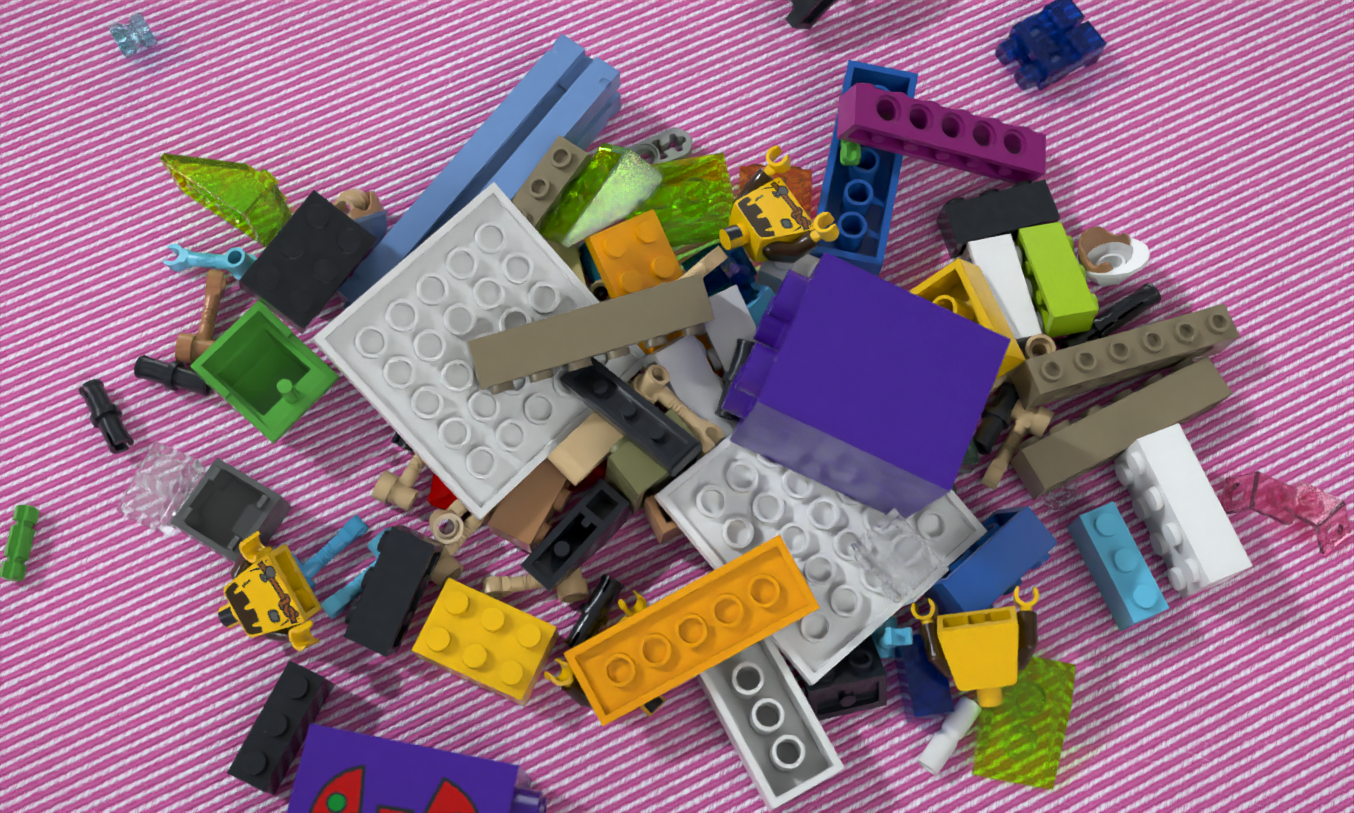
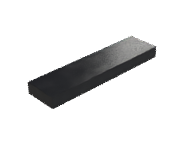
[560,357,702,477]

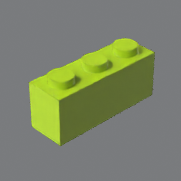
[1014,222,1099,338]

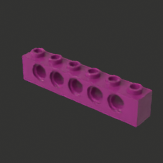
[837,83,1046,184]

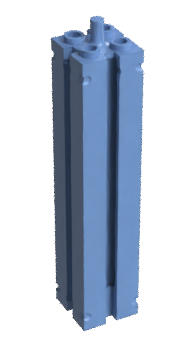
[337,34,621,310]

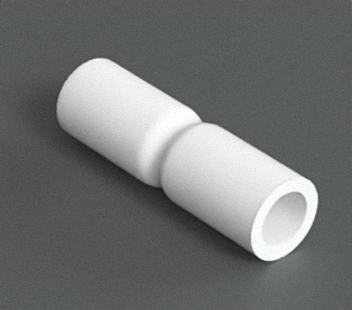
[917,696,982,776]

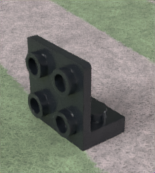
[802,634,887,721]

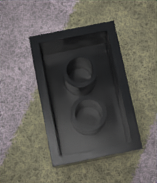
[239,190,377,335]

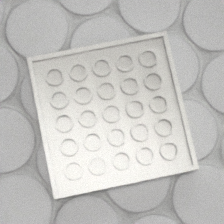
[312,182,646,520]
[654,434,987,686]

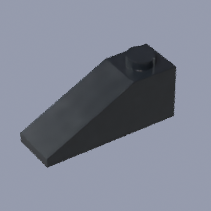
[520,478,633,592]

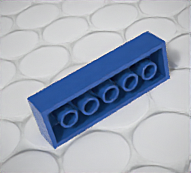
[808,60,918,277]

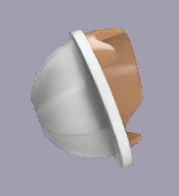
[1076,226,1150,287]

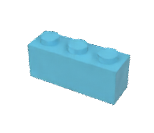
[1067,501,1169,632]

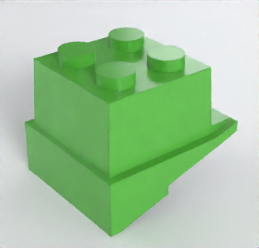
[190,300,340,444]

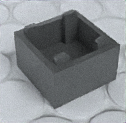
[170,458,292,564]

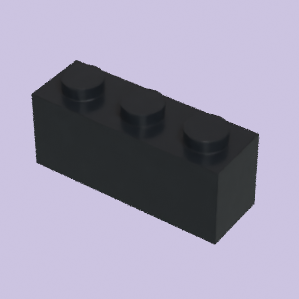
[937,179,1060,259]
[343,525,445,657]
[227,660,335,795]

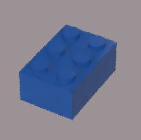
[920,506,1058,615]

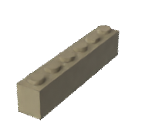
[466,273,715,395]
[1010,356,1233,500]

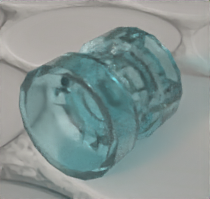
[108,12,158,59]

